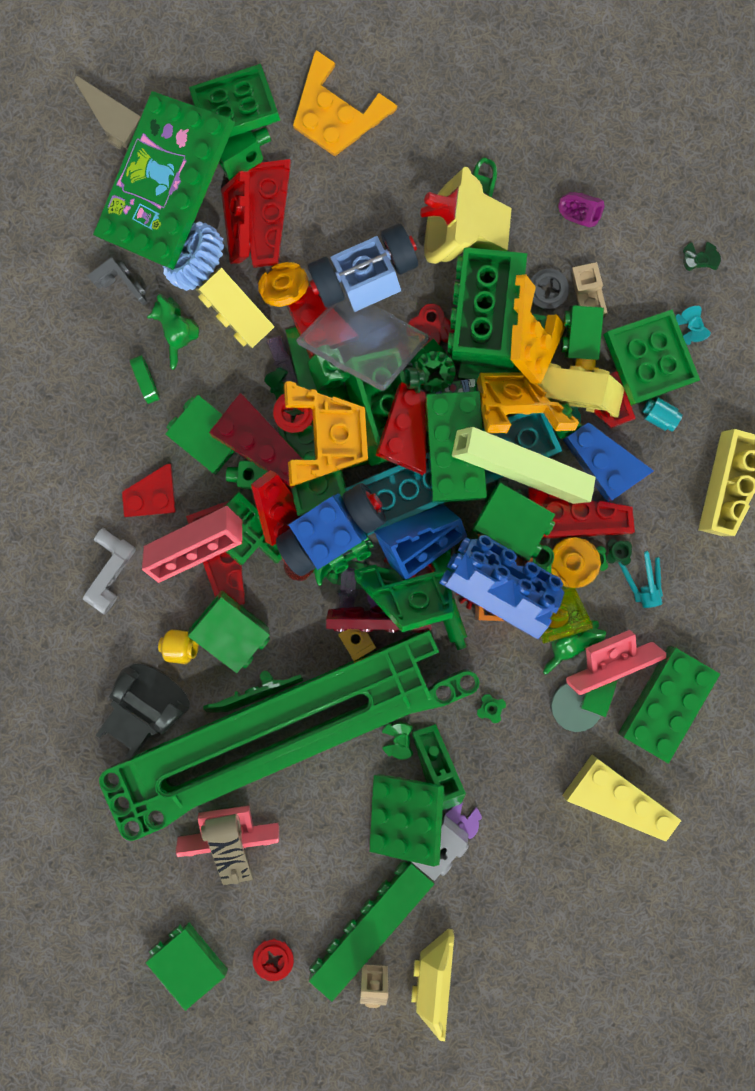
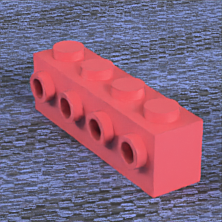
[142,506,242,583]

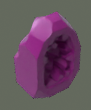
[558,192,605,227]

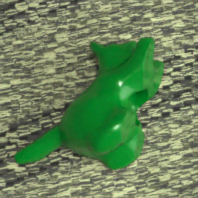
[147,293,200,370]
[543,620,606,675]

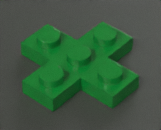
[224,492,282,565]

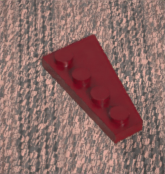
[209,393,303,488]
[326,605,431,633]

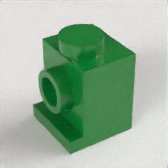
[307,347,351,391]

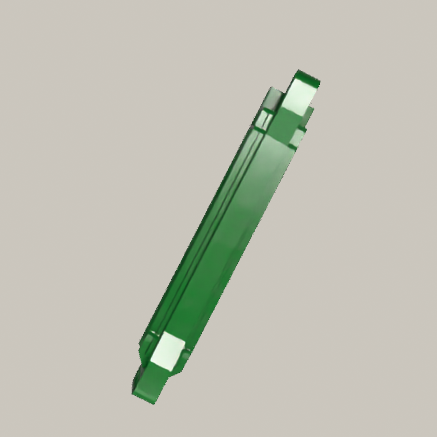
[99,630,480,841]

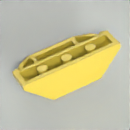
[411,929,454,1041]

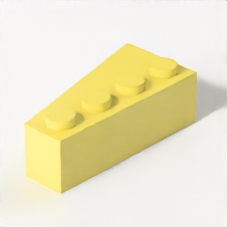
[698,429,755,536]
[562,755,681,841]

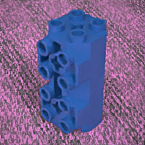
[439,535,564,639]

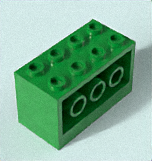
[447,247,528,369]

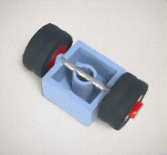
[307,223,418,312]

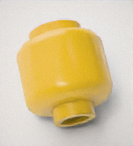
[158,629,199,664]

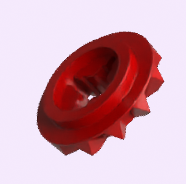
[273,393,313,433]
[253,938,294,981]

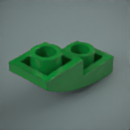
[580,679,618,717]

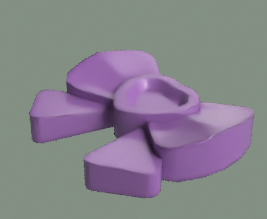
[445,803,482,839]

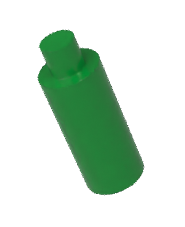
[443,598,467,650]

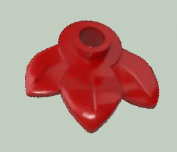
[406,303,455,348]

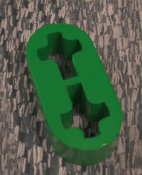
[130,355,160,404]

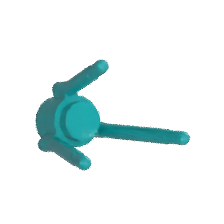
[619,551,663,608]

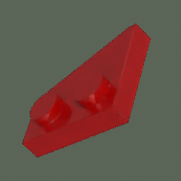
[122,464,176,517]

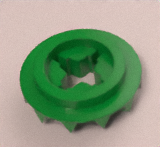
[417,351,455,393]

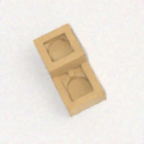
[572,262,608,317]

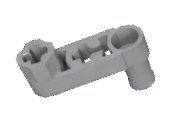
[83,528,136,615]

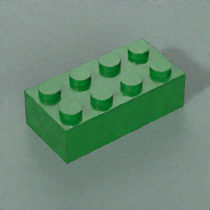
[344,350,427,467]
[425,391,487,503]
[618,646,720,764]

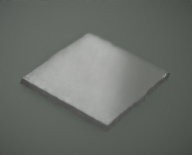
[296,292,429,391]

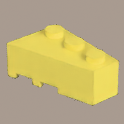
[196,268,274,348]
[538,363,624,418]

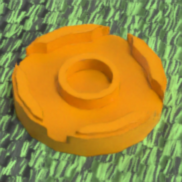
[258,262,309,307]
[551,537,601,588]

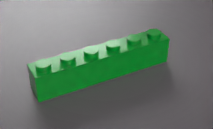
[309,860,435,1002]

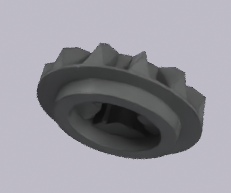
[531,269,569,310]

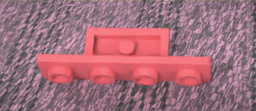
[566,630,667,695]
[176,805,279,857]

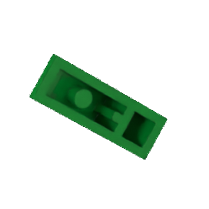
[412,724,466,811]

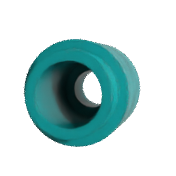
[642,397,683,432]

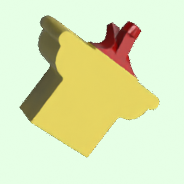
[420,167,511,264]

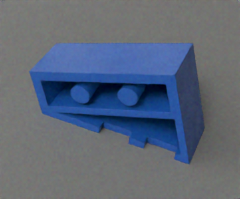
[563,422,654,502]
[374,504,467,580]

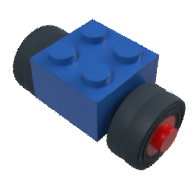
[276,483,387,576]

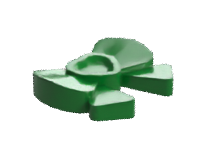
[382,722,413,760]

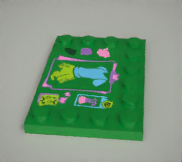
[93,91,235,270]

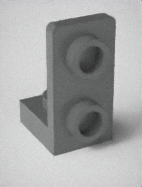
[87,257,147,306]

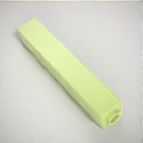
[452,427,596,504]

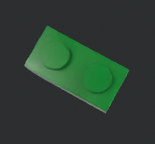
[561,306,604,360]

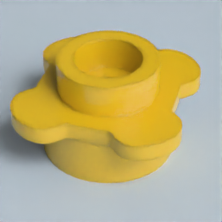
[575,358,599,372]

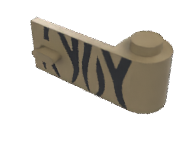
[201,814,253,885]

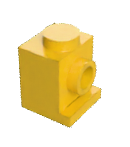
[338,629,376,661]

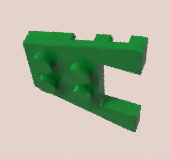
[354,548,453,632]

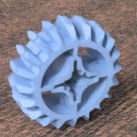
[163,221,224,291]

